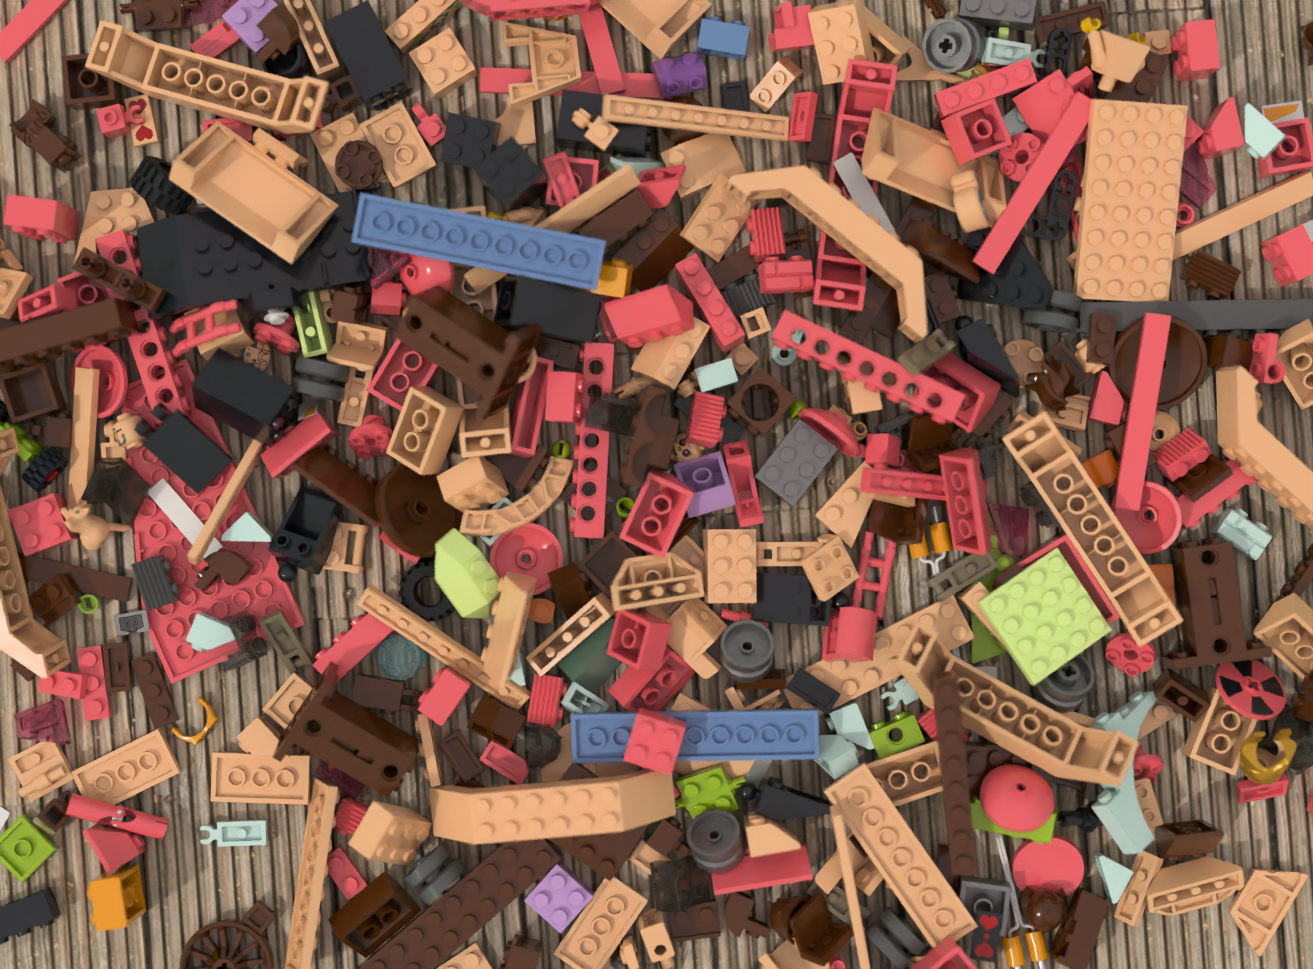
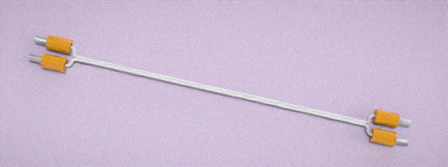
[909,506,1049,969]

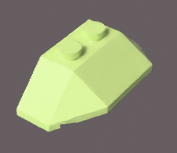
[435,528,501,619]

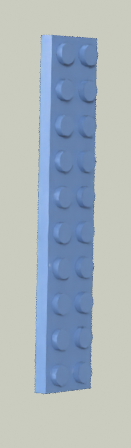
[351,193,606,291]
[571,708,819,763]

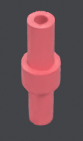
[720,608,769,628]

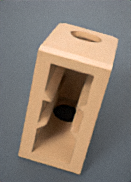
[638,905,675,969]

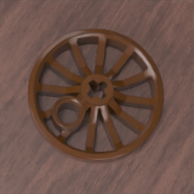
[179,919,274,969]

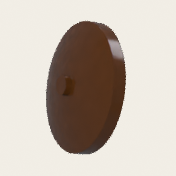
[1108,314,1208,410]
[375,463,462,558]

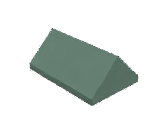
[557,616,622,694]

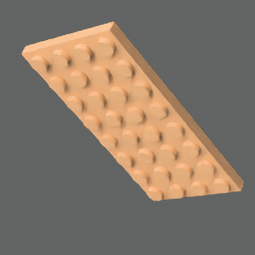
[1073,99,1188,302]

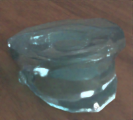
[378,634,428,681]

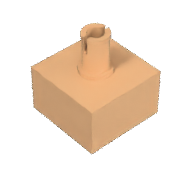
[841,362,895,416]

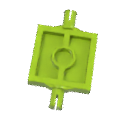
[675,763,748,819]

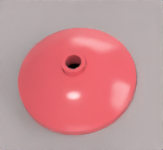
[397,252,454,296]
[71,345,128,418]
[798,408,860,458]
[1110,481,1183,554]
[490,523,563,595]
[979,764,1054,832]

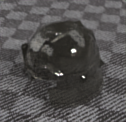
[524,722,562,771]

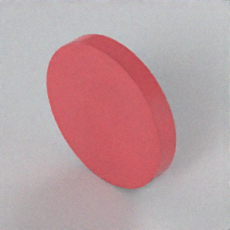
[1011,834,1084,896]

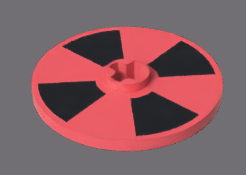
[1215,659,1286,720]

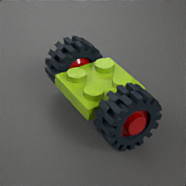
[0,399,68,492]

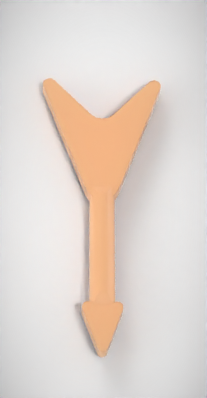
[895,37,1003,98]

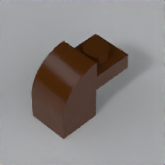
[256,3,300,63]
[194,551,254,591]
[724,891,770,938]

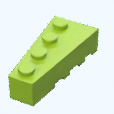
[969,794,1059,844]

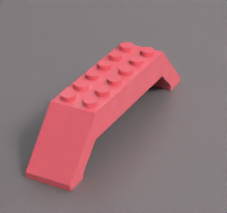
[813,59,898,312]

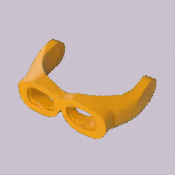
[171,696,219,746]

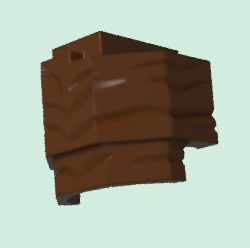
[9,99,57,149]

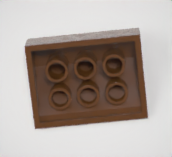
[293,445,381,527]
[547,763,650,881]

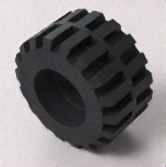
[129,156,194,215]
[399,560,455,622]

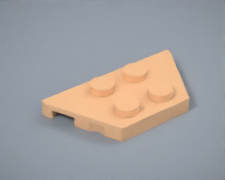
[1228,868,1308,957]

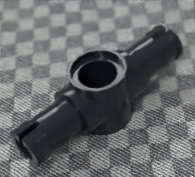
[1057,801,1104,833]

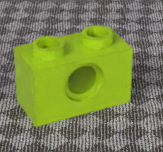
[868,711,925,759]

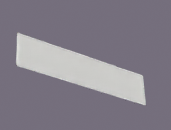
[833,152,896,233]
[147,478,223,558]

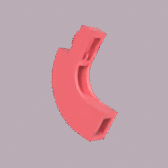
[723,440,764,528]

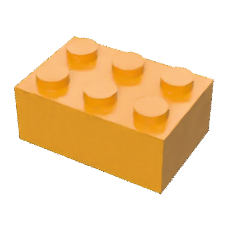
[87,864,147,932]

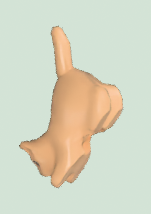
[60,501,131,551]

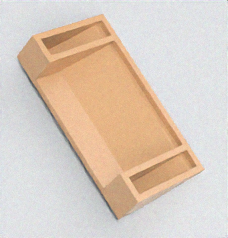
[599,0,712,60]
[862,107,1007,227]
[169,121,339,264]

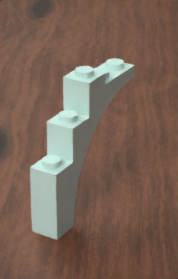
[1090,691,1158,854]

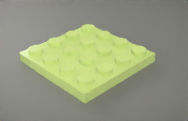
[976,548,1112,685]

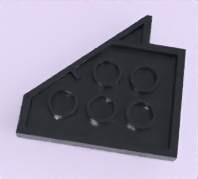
[957,220,1054,311]

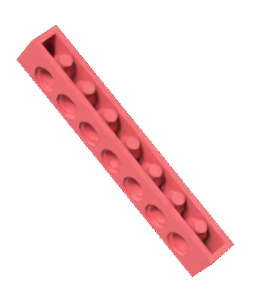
[95,230,191,425]
[771,310,965,425]
[570,343,615,539]

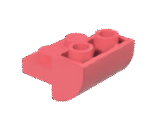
[822,607,877,663]

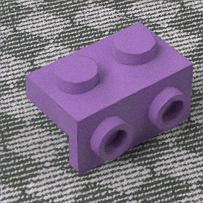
[652,52,707,98]

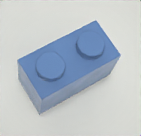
[697,16,750,61]

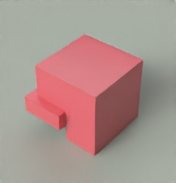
[768,1,815,54]

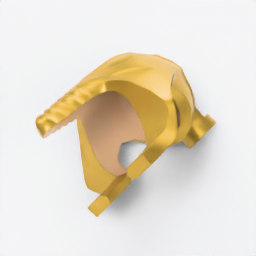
[1240,728,1297,785]

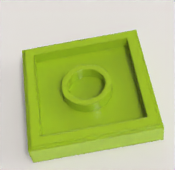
[0,813,59,883]

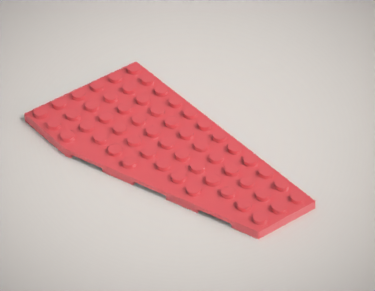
[122,358,306,684]

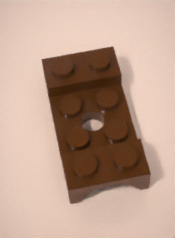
[964,741,1053,795]

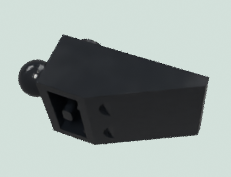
[955,315,1020,398]
[268,486,343,583]
[752,572,850,626]
[738,776,834,821]

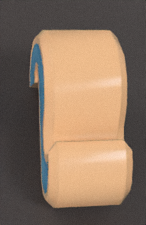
[951,169,989,233]

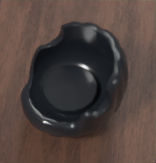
[262,43,309,79]

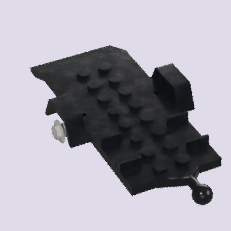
[136,186,396,325]

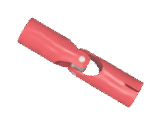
[66,793,169,840]

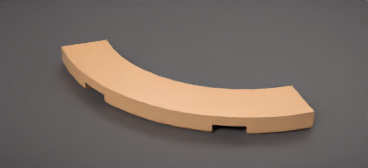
[459,456,574,536]

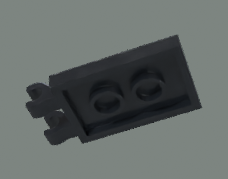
[134,402,233,494]

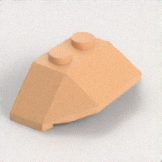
[610,552,705,611]
[1146,856,1244,916]

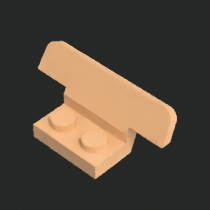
[645,597,727,679]
[814,831,884,896]

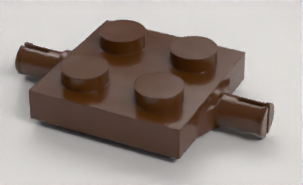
[120,0,201,33]

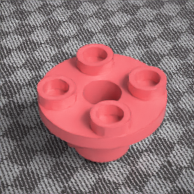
[999,133,1044,182]
[253,314,300,356]
[348,415,394,459]
[1105,630,1156,676]
[1133,745,1164,783]

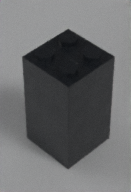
[324,0,414,111]
[556,89,653,158]
[474,136,548,212]
[493,275,601,343]
[191,347,298,448]

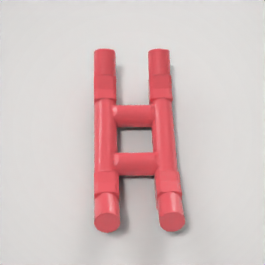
[169,299,242,357]
[851,529,897,620]

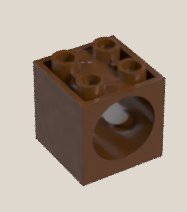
[726,366,797,437]

